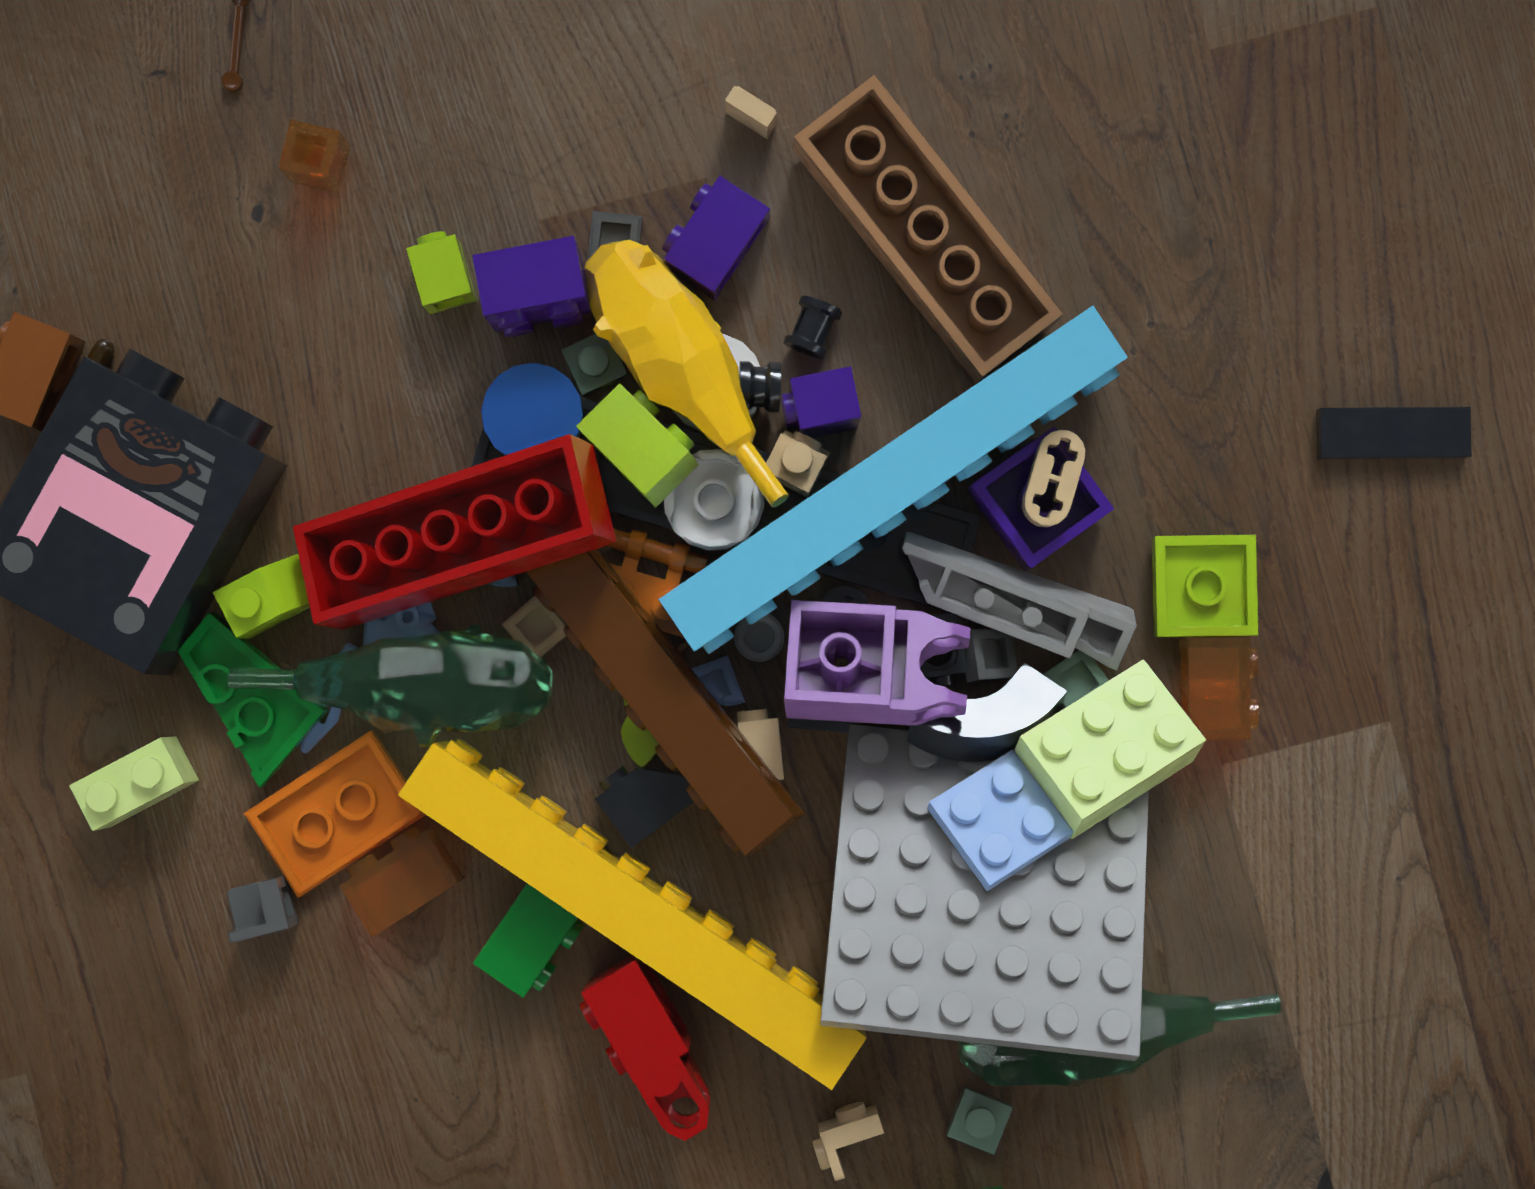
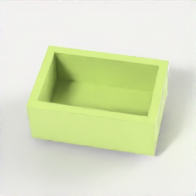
[1014,659,1206,839]

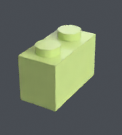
[69,736,199,831]

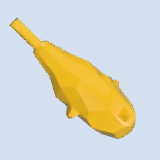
[584,240,789,507]

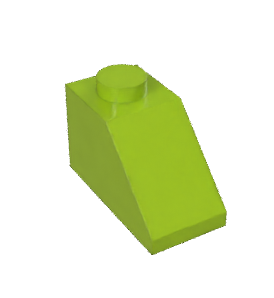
[213,554,310,639]

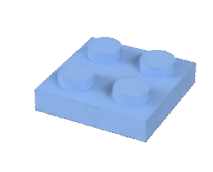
[927,750,1074,891]

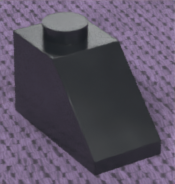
[595,766,694,848]

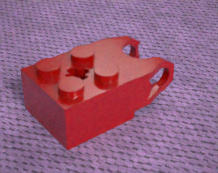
[579,954,710,1141]

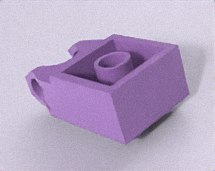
[784,600,970,726]

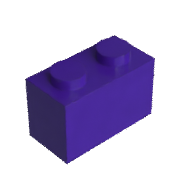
[662,175,770,300]
[781,366,861,438]

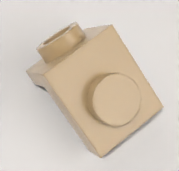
[812,1102,884,1181]

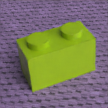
[576,383,699,508]

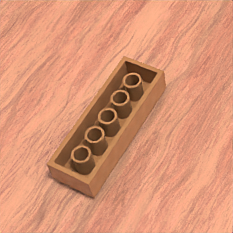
[793,75,1063,384]

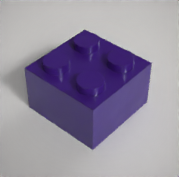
[472,236,592,337]
[966,426,1114,571]

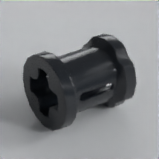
[783,295,842,359]

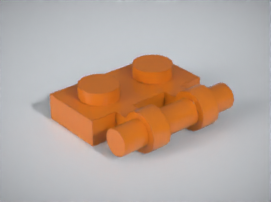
[607,528,709,638]

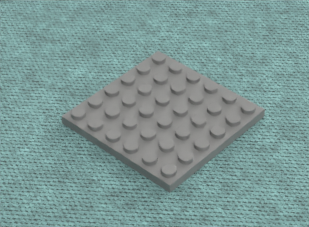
[820,724,1149,1061]

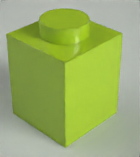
[406,231,478,314]

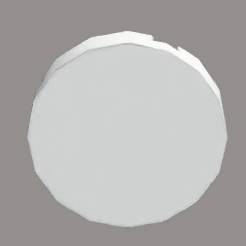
[664,449,764,551]

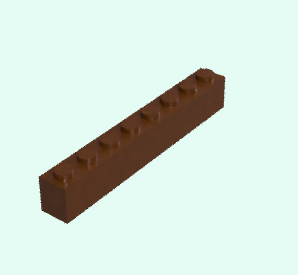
[523,549,805,856]

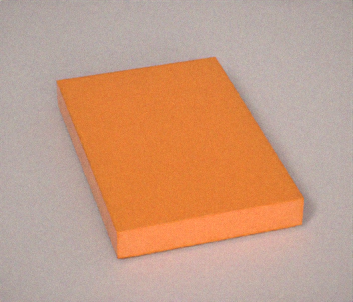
[244,730,426,898]

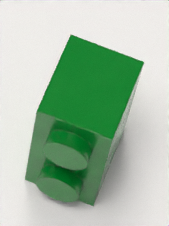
[472,883,586,998]

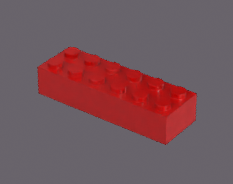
[292,434,617,630]

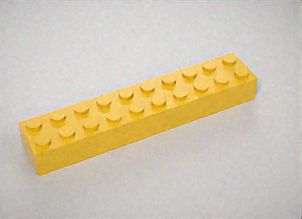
[398,739,867,1090]

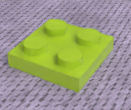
[1152,535,1258,637]

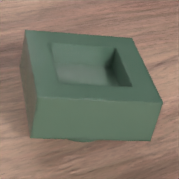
[561,334,629,397]
[1042,649,1109,708]
[946,1085,1013,1155]

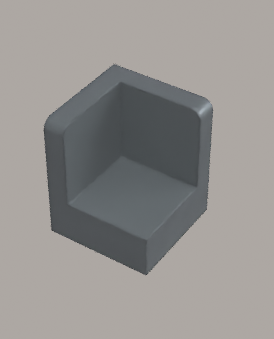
[227,876,299,943]

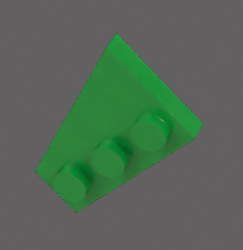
[178,612,328,788]

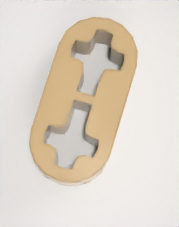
[1022,430,1085,527]

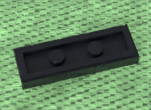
[1316,407,1472,460]

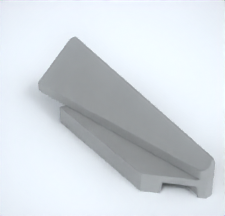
[902,532,1137,671]

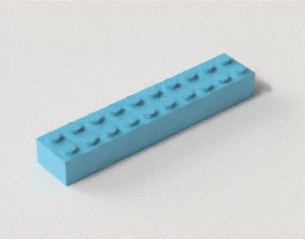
[658,306,1128,654]

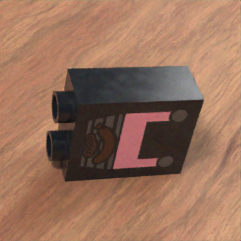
[0,348,288,675]

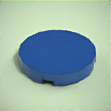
[481,363,583,455]

